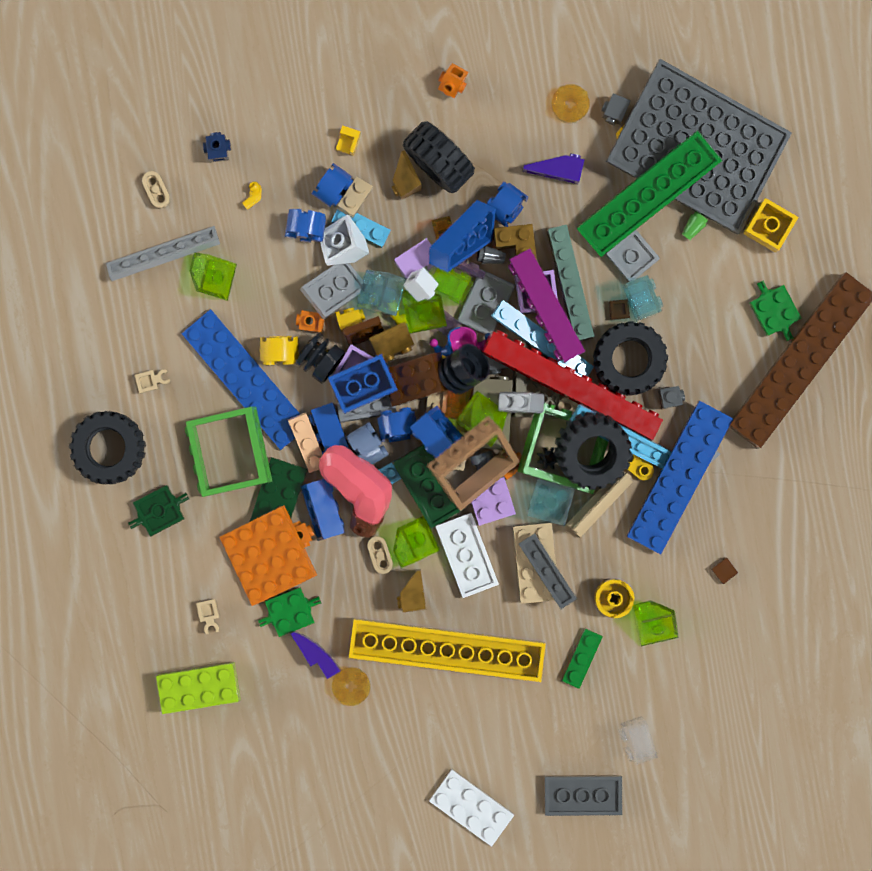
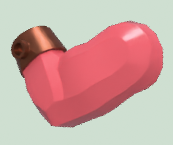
[319,445,392,538]

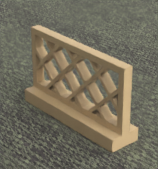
[566,473,633,537]

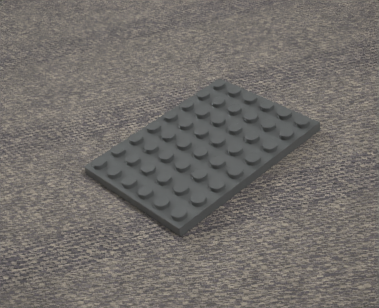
[606,59,792,235]

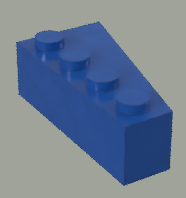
[429,200,496,272]

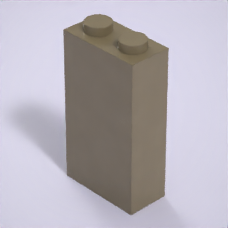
[471,376,513,450]

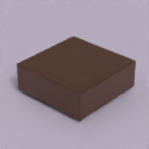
[609,299,630,320]
[711,557,738,584]

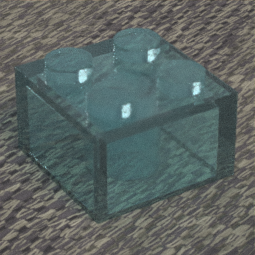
[356,270,406,316]
[623,275,663,322]
[526,479,575,526]

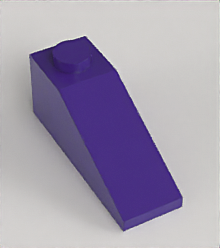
[523,154,585,184]

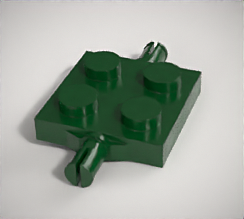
[128,485,190,537]

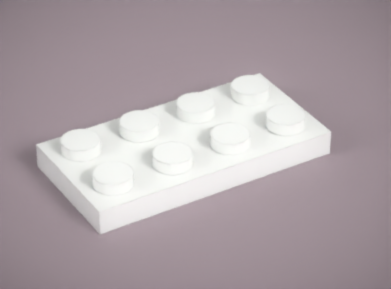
[436,513,499,598]
[429,769,514,847]

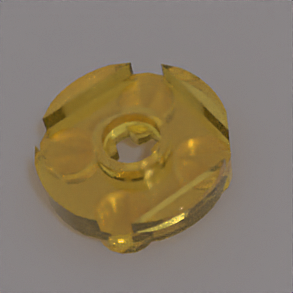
[551,84,590,123]
[332,667,370,706]

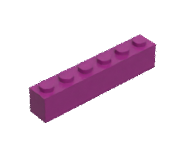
[508,249,585,363]

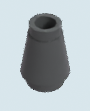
[477,246,506,264]

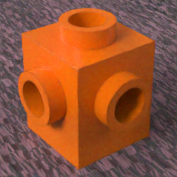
[438,63,469,98]
[293,521,315,548]

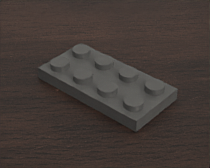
[545,776,622,816]

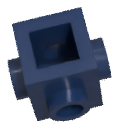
[203,132,231,162]

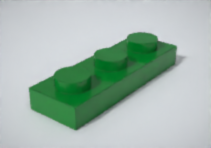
[562,628,603,689]

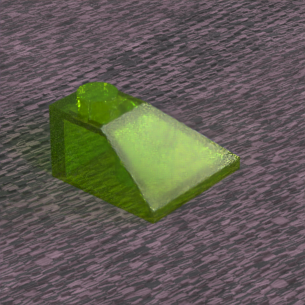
[189,252,237,301]
[401,289,447,334]
[455,391,508,447]
[393,516,440,568]
[633,601,679,647]

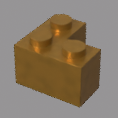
[494,224,537,260]

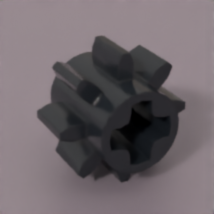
[537,447,557,470]

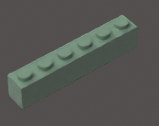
[547,225,594,341]

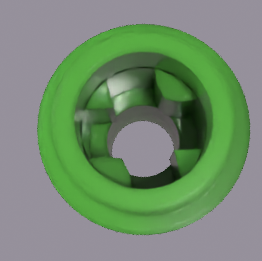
[682,211,708,241]

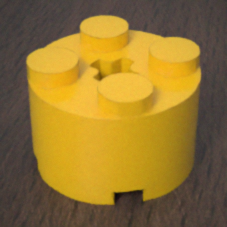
[260,336,299,365]
[594,579,634,618]

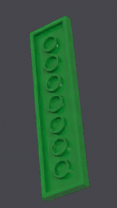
[577,130,722,257]

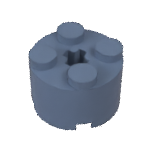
[346,422,389,465]

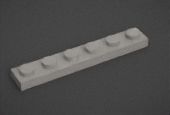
[106,226,220,281]

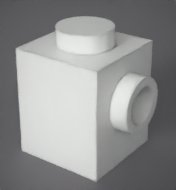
[403,267,438,302]

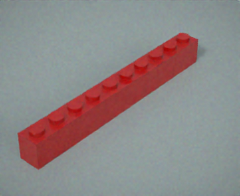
[482,330,663,440]

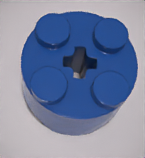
[311,163,353,207]
[487,182,529,227]
[285,209,326,243]
[377,407,417,442]

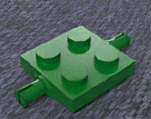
[749,280,802,341]
[258,587,322,637]

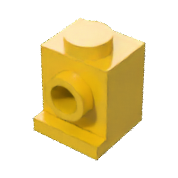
[335,307,366,332]

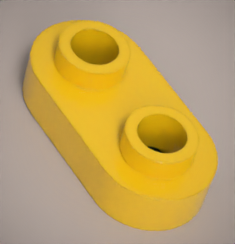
[627,454,654,480]

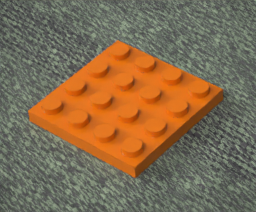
[219,505,317,606]

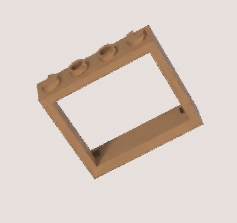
[427,416,520,511]

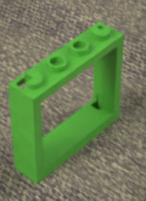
[517,403,609,494]
[185,407,273,497]

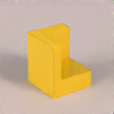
[336,125,361,156]

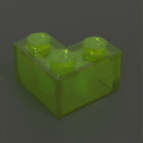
[433,268,474,306]

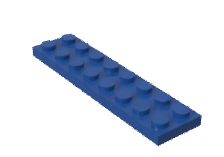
[182,309,300,450]
[626,401,733,554]

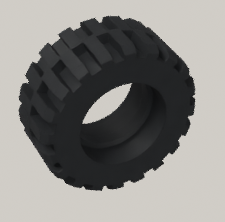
[403,121,475,193]
[593,321,668,396]
[69,411,146,484]
[554,412,632,490]

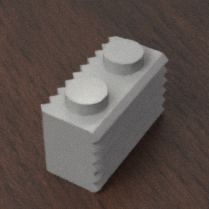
[498,392,544,413]

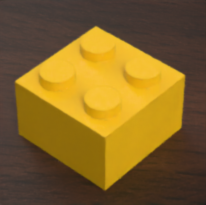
[743,198,799,253]

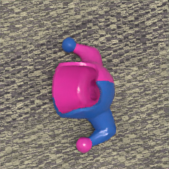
[430,327,490,357]

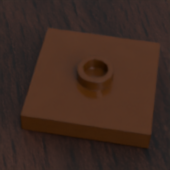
[342,316,384,346]

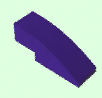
[291,631,341,679]

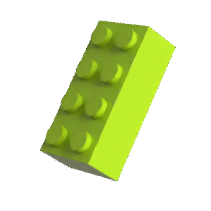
[156,662,241,714]

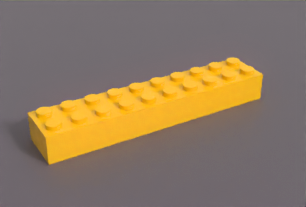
[349,618,546,682]

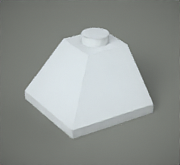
[320,215,369,266]

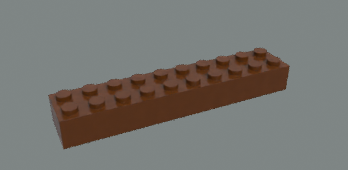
[729,272,872,449]

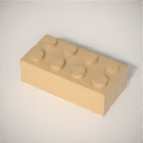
[512,522,556,604]

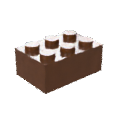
[388,352,448,407]

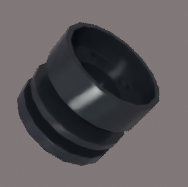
[296,333,346,384]
[438,344,490,395]

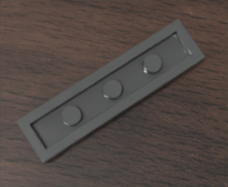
[519,533,577,609]

